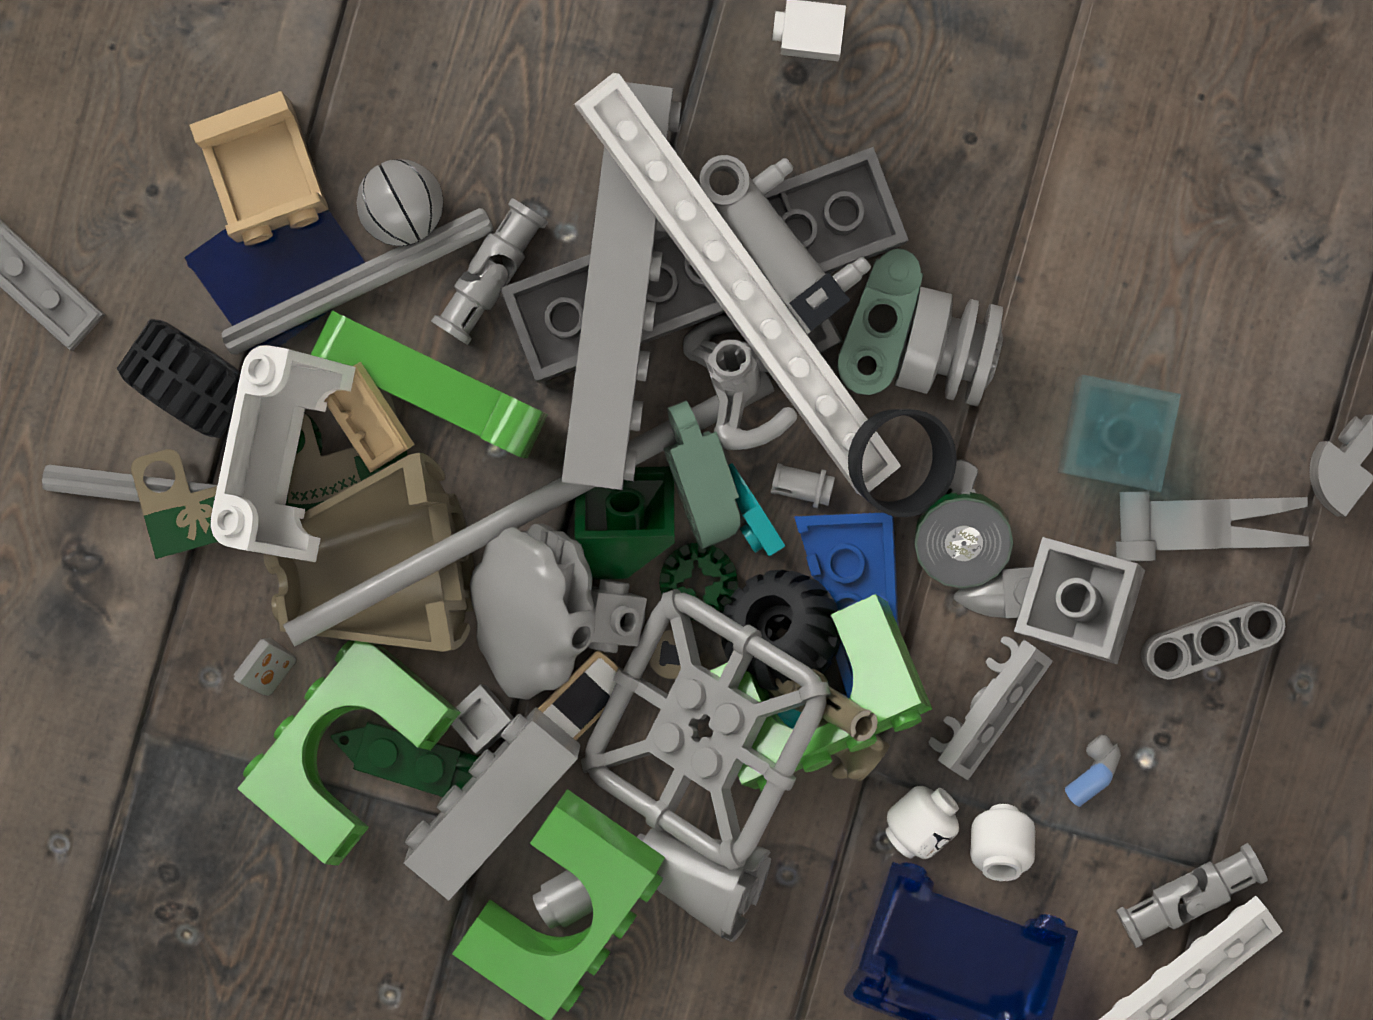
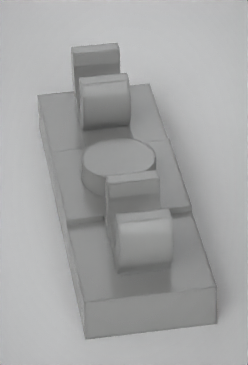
[928,636,1053,780]

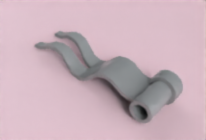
[1116,491,1309,561]

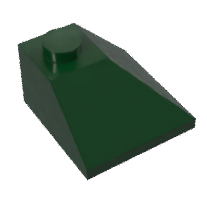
[575,466,675,579]

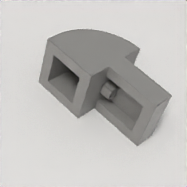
[1309,414,1373,517]

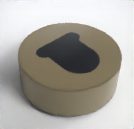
[649,629,681,679]

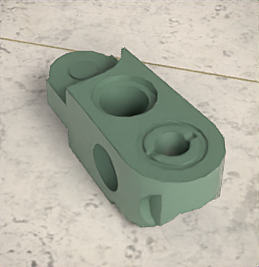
[837,248,923,395]
[663,401,741,549]

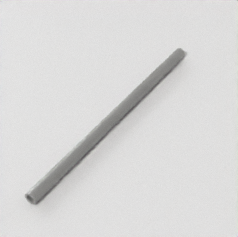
[283,371,774,647]

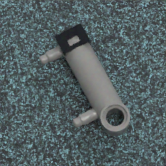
[697,155,871,335]

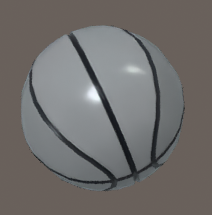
[356,159,443,246]

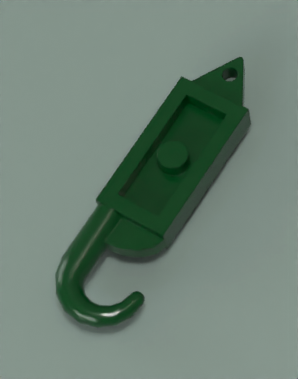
[331,721,479,797]

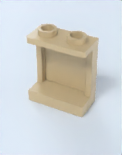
[189,91,329,245]

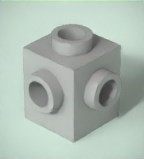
[588,579,647,653]

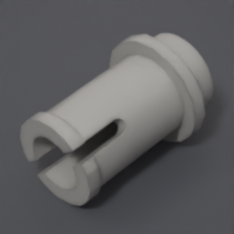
[771,463,835,508]

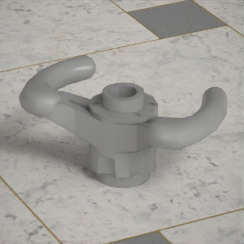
[683,314,797,450]

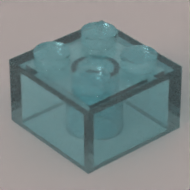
[1057,375,1181,492]

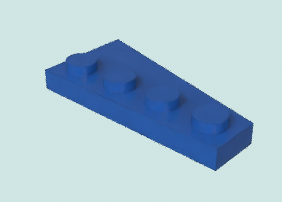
[794,513,899,698]

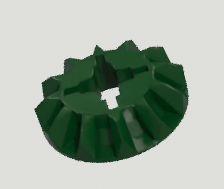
[659,543,738,621]

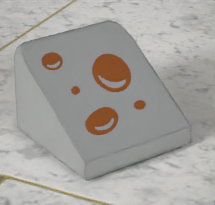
[234,637,296,696]

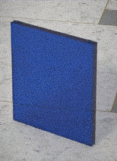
[184,210,365,351]

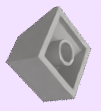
[1014,537,1145,664]

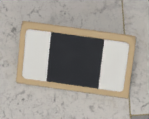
[538,650,620,740]

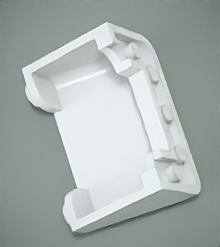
[211,345,356,562]

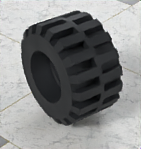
[117,319,241,438]

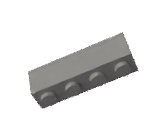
[404,707,580,901]

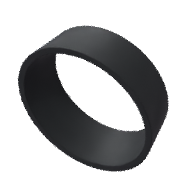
[848,409,957,517]

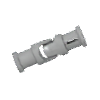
[431,198,549,345]
[1116,843,1268,948]

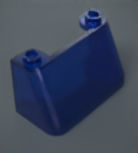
[844,862,1078,1020]

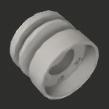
[895,286,1003,406]

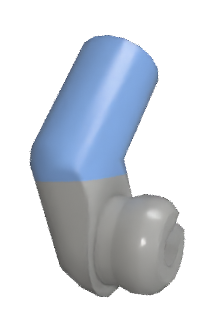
[1065,735,1121,807]

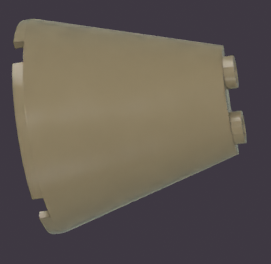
[264,452,474,652]

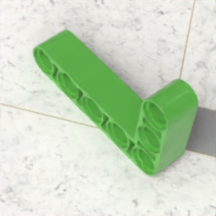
[311,311,548,459]

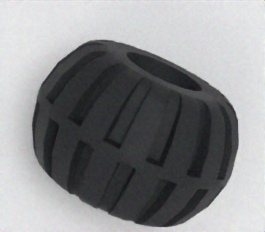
[721,569,841,691]

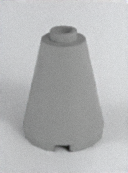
[637,828,771,942]

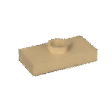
[324,362,415,473]

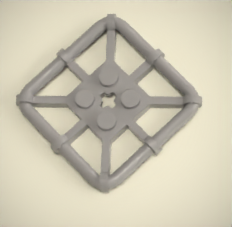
[581,589,831,870]

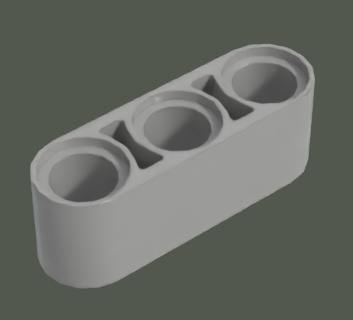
[1141,601,1286,680]

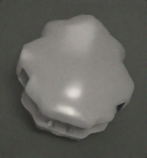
[469,524,595,700]

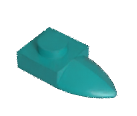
[728,463,785,556]

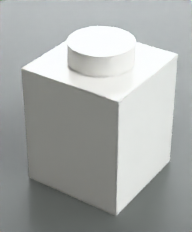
[772,0,846,61]

